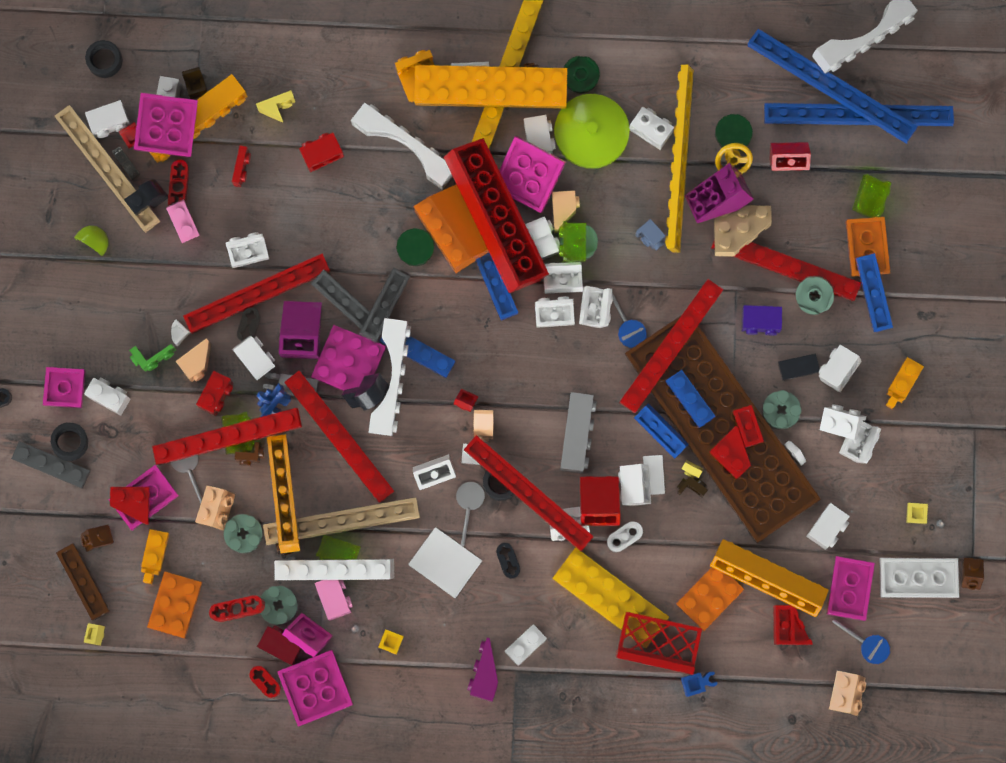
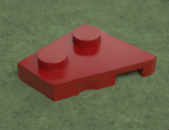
[709,426,751,480]
[110,487,150,525]
[773,605,812,645]

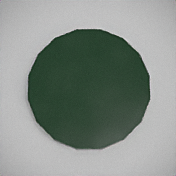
[564,56,600,93]
[715,114,753,151]
[396,228,434,266]

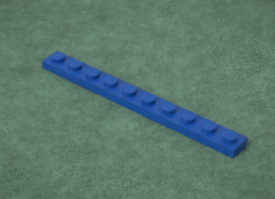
[747,29,918,144]
[764,103,954,126]

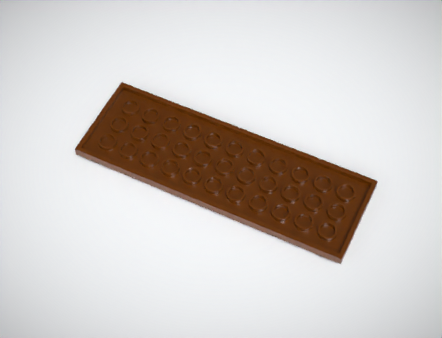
[625,316,821,543]

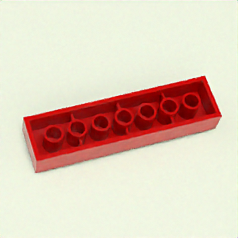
[444,138,549,293]

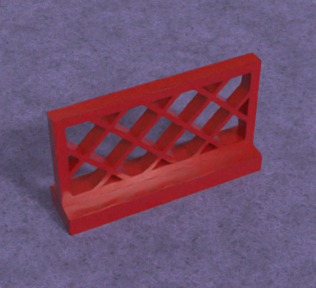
[615,612,702,675]

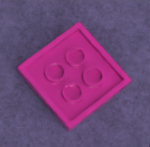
[134,93,198,157]
[499,136,566,213]
[311,325,387,391]
[277,650,353,727]

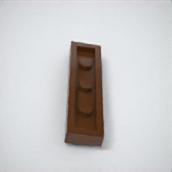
[56,543,110,621]

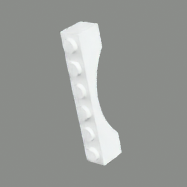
[812,0,918,74]
[351,103,453,190]
[368,318,411,436]
[274,559,394,580]

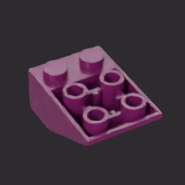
[684,163,754,223]
[279,301,322,359]
[467,637,498,702]

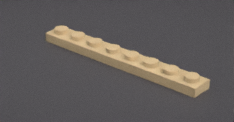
[55,105,160,233]
[263,498,420,545]

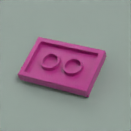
[108,465,179,531]
[826,556,875,621]

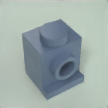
[635,219,665,251]

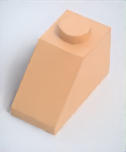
[552,191,580,233]
[176,338,211,382]
[474,410,494,442]

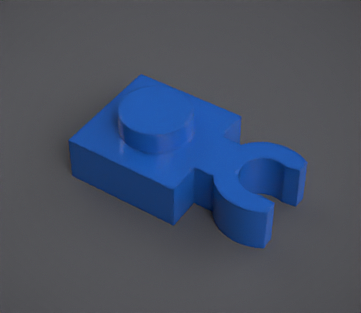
[681,672,718,697]

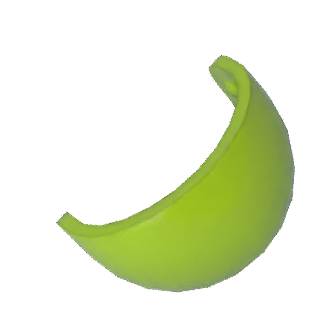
[74,225,109,256]

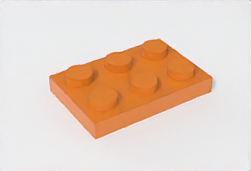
[846,217,890,277]
[676,567,744,631]
[147,571,202,639]

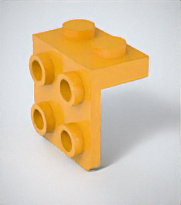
[395,50,434,102]

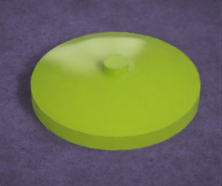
[554,94,630,169]

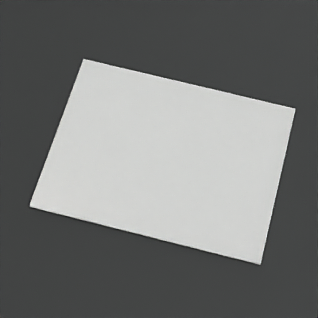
[408,527,482,598]

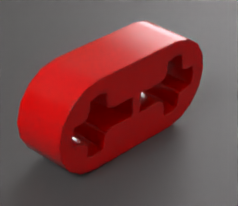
[249,666,281,698]

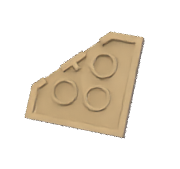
[714,205,772,256]

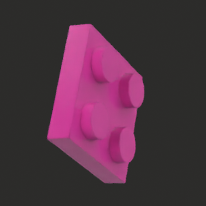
[43,367,86,408]
[282,613,333,657]

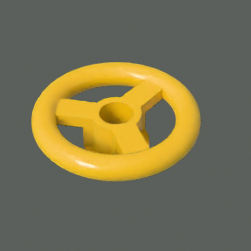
[715,143,753,174]

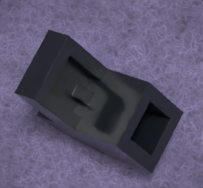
[124,179,168,216]
[342,373,389,411]

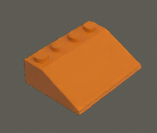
[413,184,489,273]

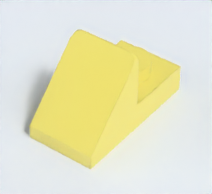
[256,90,295,122]

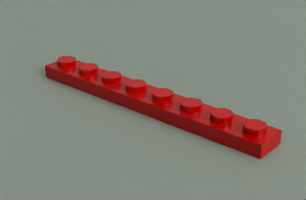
[711,242,861,301]
[183,253,331,334]
[619,279,724,413]
[284,371,394,503]
[152,408,302,466]
[463,435,594,552]

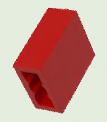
[580,476,620,526]

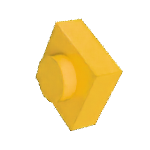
[378,629,404,655]

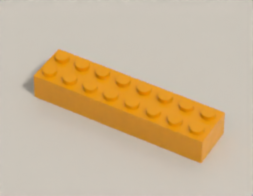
[414,65,567,109]

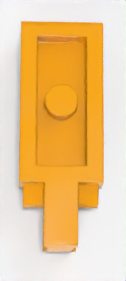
[885,357,924,409]
[141,529,169,584]

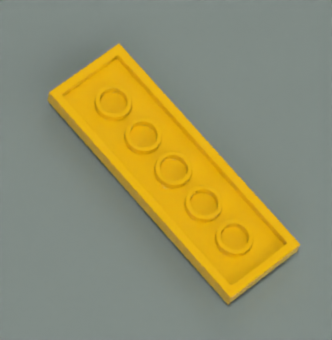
[552,547,669,648]

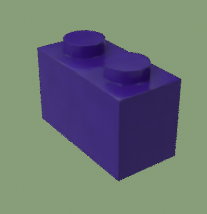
[741,305,782,336]

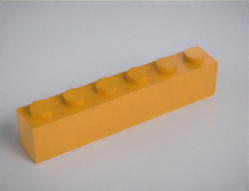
[149,74,248,163]
[267,434,300,553]
[710,539,829,617]

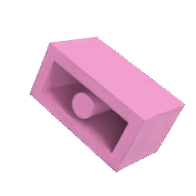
[166,199,200,243]
[315,580,353,621]

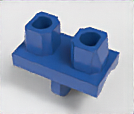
[257,383,291,417]

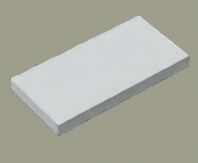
[880,558,959,598]

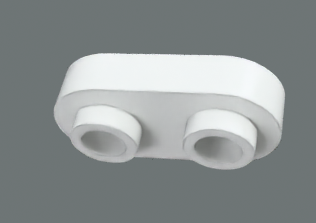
[607,522,643,552]

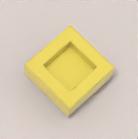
[682,460,703,478]
[906,503,928,524]
[84,623,105,646]

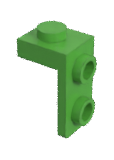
[129,344,176,372]

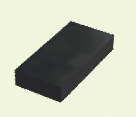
[778,353,820,381]

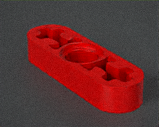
[168,160,189,206]
[209,595,265,622]

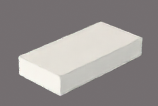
[643,455,665,495]

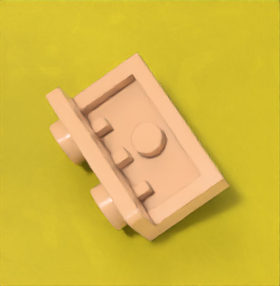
[195,486,235,531]
[829,671,866,716]

